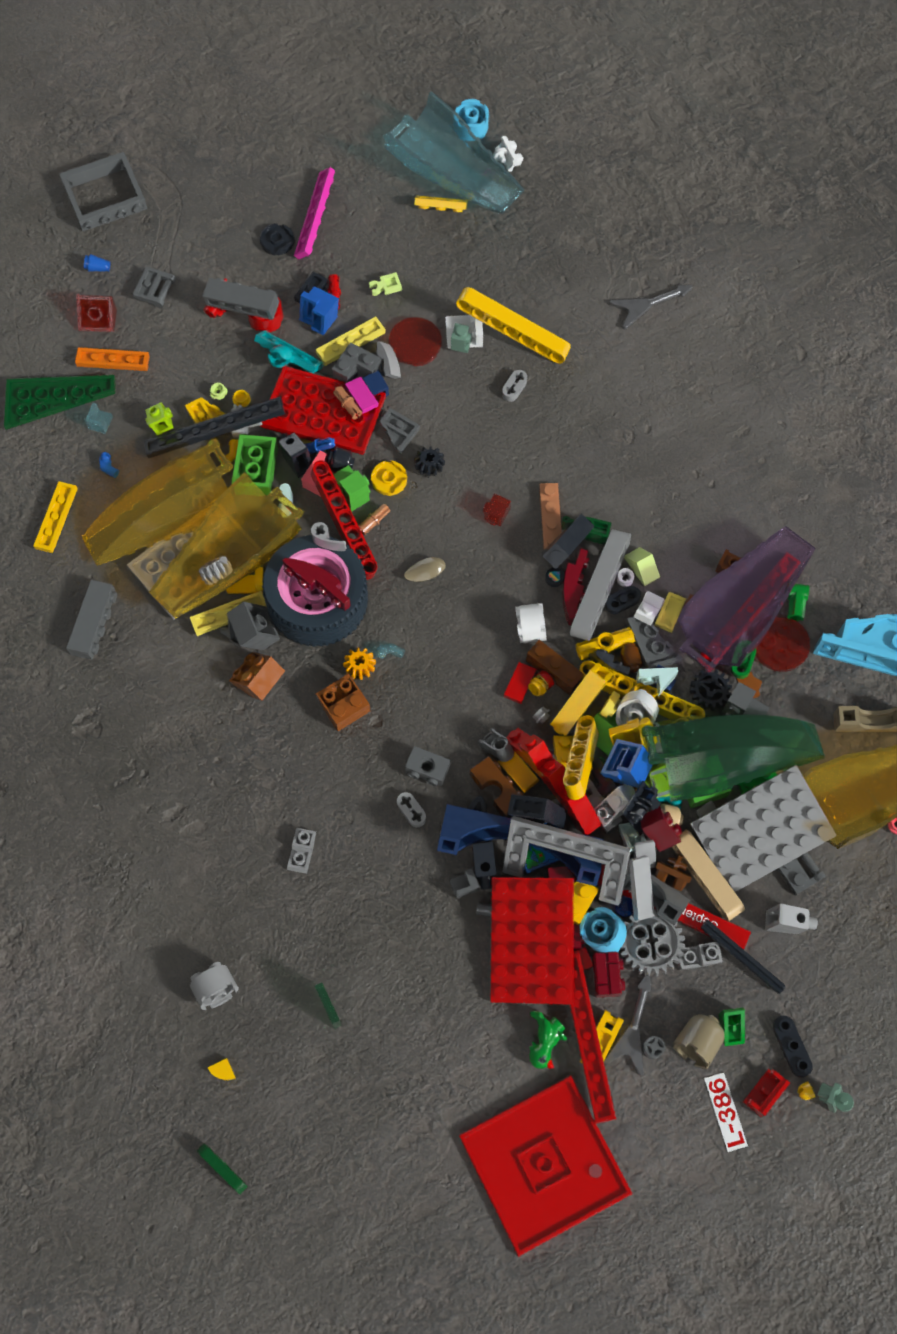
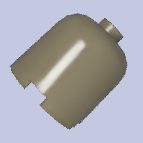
[673,1014,725,1069]

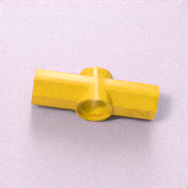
[575,627,635,660]

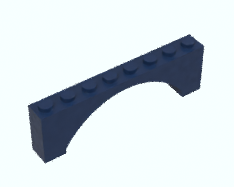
[437,804,604,886]

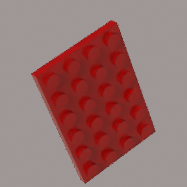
[260,366,386,455]
[491,878,574,1004]

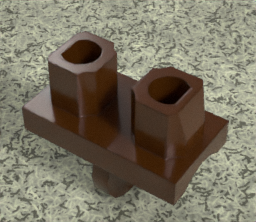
[655,855,692,891]

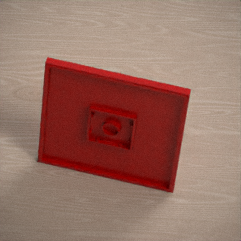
[459,1076,633,1257]

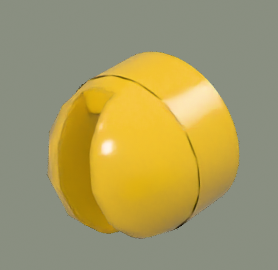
[798,1081,816,1100]

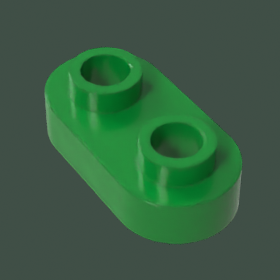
[731,642,756,679]

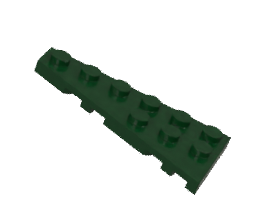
[4,375,116,430]

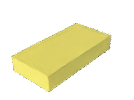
[654,592,686,633]

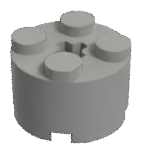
[190,962,238,1010]

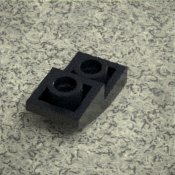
[588,649,630,676]

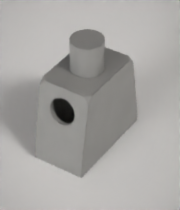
[765,904,818,934]

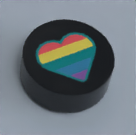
[545,568,564,587]

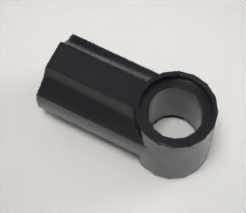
[591,757,623,798]

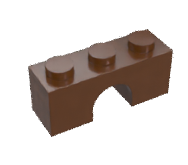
[526,639,584,696]
[470,757,524,818]

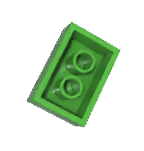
[232,434,278,497]

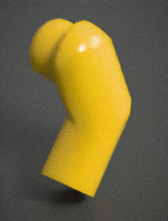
[222,439,239,465]

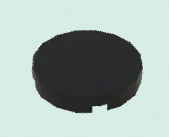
[260,223,294,255]

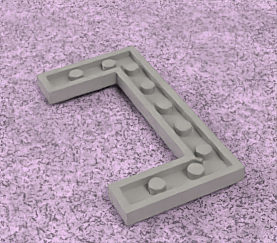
[503,816,631,906]

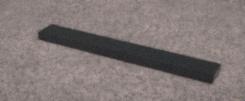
[144,396,285,458]

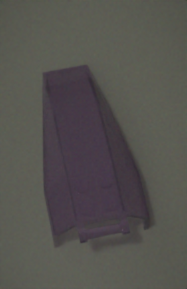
[678,526,816,674]

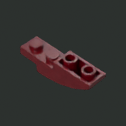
[563,549,590,626]
[282,558,351,611]

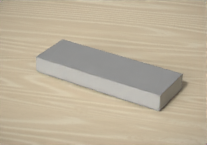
[629,855,655,921]

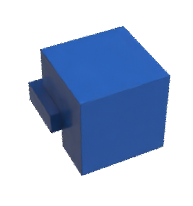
[299,286,339,335]
[601,739,654,787]

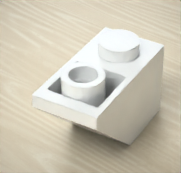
[594,785,635,826]

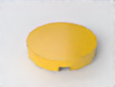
[371,461,407,496]

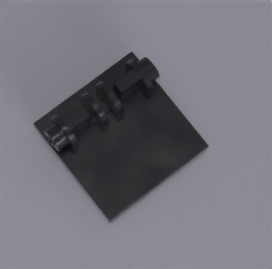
[622,781,661,836]

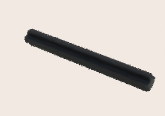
[701,920,785,994]

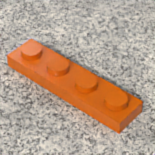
[75,347,150,371]

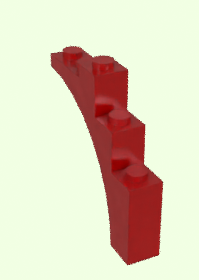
[506,728,602,836]

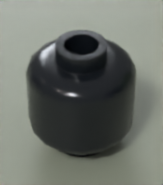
[327,447,355,471]

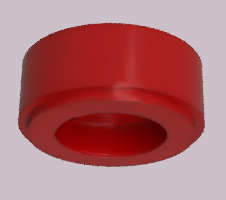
[536,670,554,690]

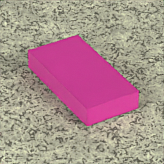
[345,377,378,414]

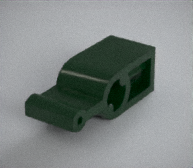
[561,516,612,545]

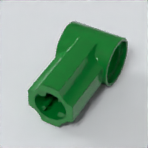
[787,582,810,621]

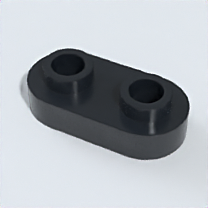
[605,586,641,614]

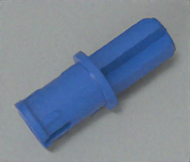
[304,437,335,454]

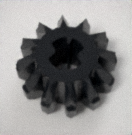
[414,446,445,478]

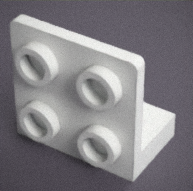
[446,315,483,348]

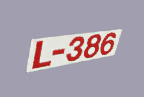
[704,1073,748,1152]

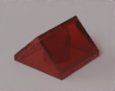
[76,295,117,332]

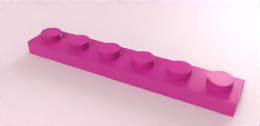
[294,167,335,259]

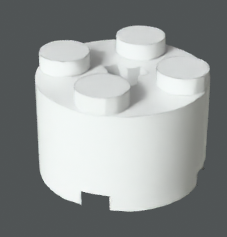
[515,603,547,643]
[616,689,659,726]

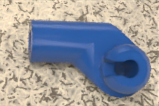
[99,452,119,478]

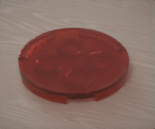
[389,317,442,366]
[752,617,810,672]

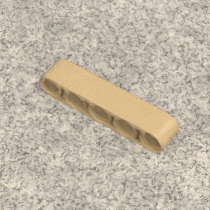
[672,829,745,921]

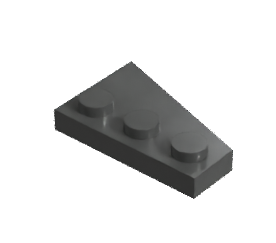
[625,617,683,669]

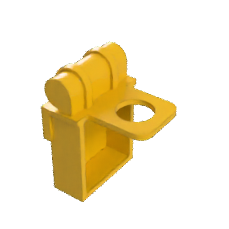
[609,717,658,751]

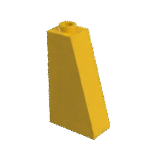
[550,663,614,736]

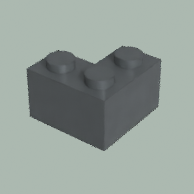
[332,342,382,383]
[722,682,770,732]

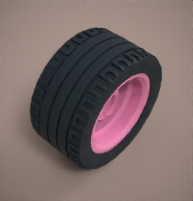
[262,535,368,647]

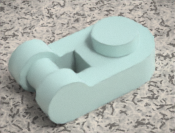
[278,483,293,518]

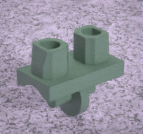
[818,1083,854,1113]

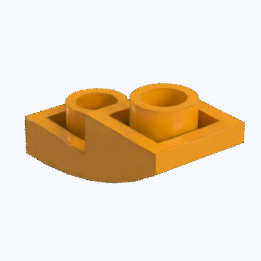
[498,751,540,793]

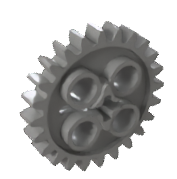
[620,909,685,976]

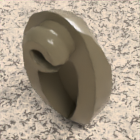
[404,557,446,582]

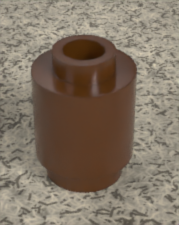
[620,643,643,673]

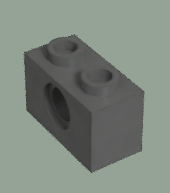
[405,746,451,786]

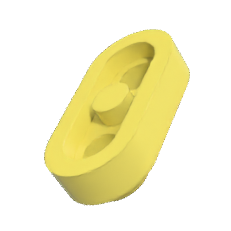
[599,691,621,718]

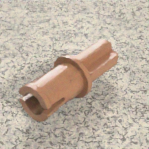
[333,386,362,419]
[358,504,390,535]

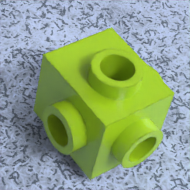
[145,402,173,436]

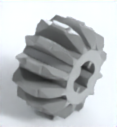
[199,556,233,585]

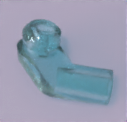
[376,643,405,659]

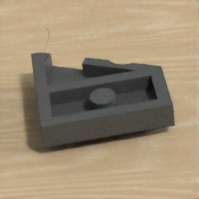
[380,408,420,455]

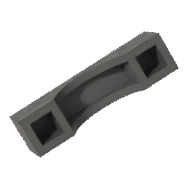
[623,861,690,925]

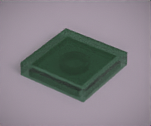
[315,982,342,1029]

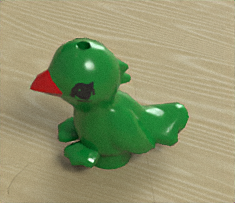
[529,1011,567,1069]

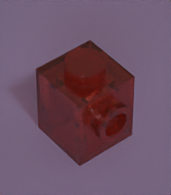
[483,493,511,527]

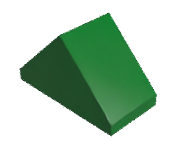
[718,1008,745,1046]

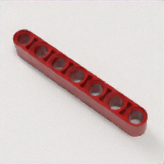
[311,460,377,580]

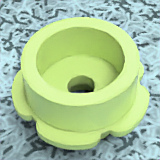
[210,383,228,400]

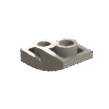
[377,341,401,379]
[287,828,316,874]
[677,942,723,971]

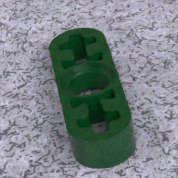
[197,1143,248,1195]

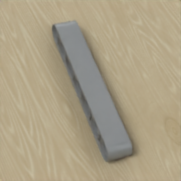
[570,529,631,641]

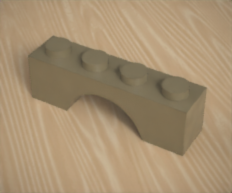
[833,706,897,732]

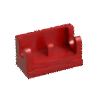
[743,1069,790,1117]

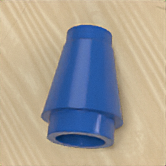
[84,254,111,272]

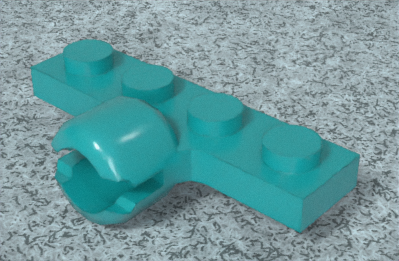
[254,330,324,373]

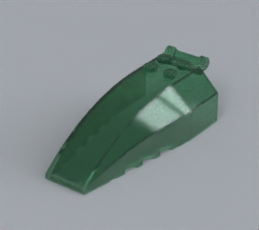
[641,715,825,802]

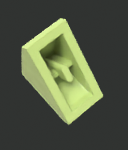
[624,547,660,586]

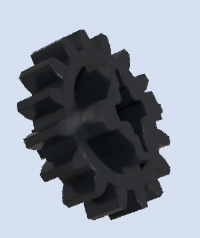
[689,668,732,711]

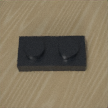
[294,271,328,303]

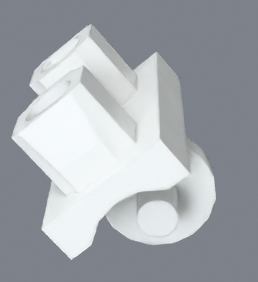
[493,136,523,172]

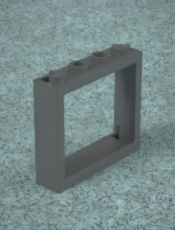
[59,152,147,231]

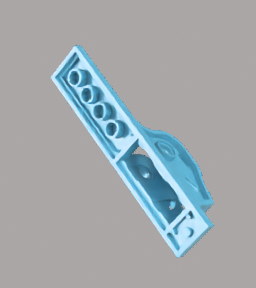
[813,614,897,676]

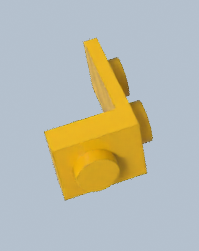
[226,567,264,594]

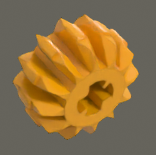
[343,647,376,680]

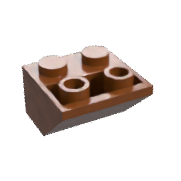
[229,652,285,701]
[316,673,370,731]

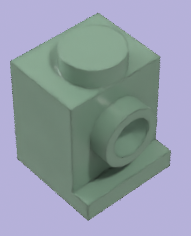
[451,323,472,353]

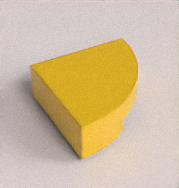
[208,1058,236,1080]

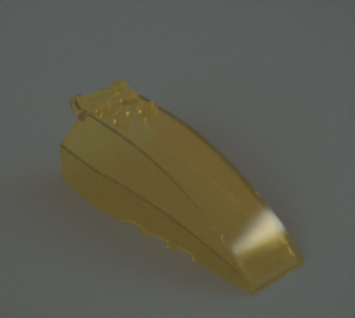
[82,439,238,566]
[149,472,304,619]
[802,744,897,849]

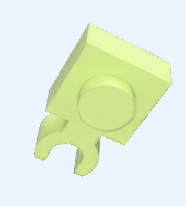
[369,272,402,296]

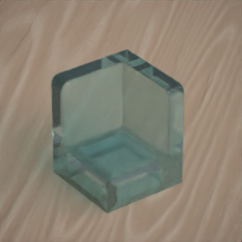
[85,403,113,434]

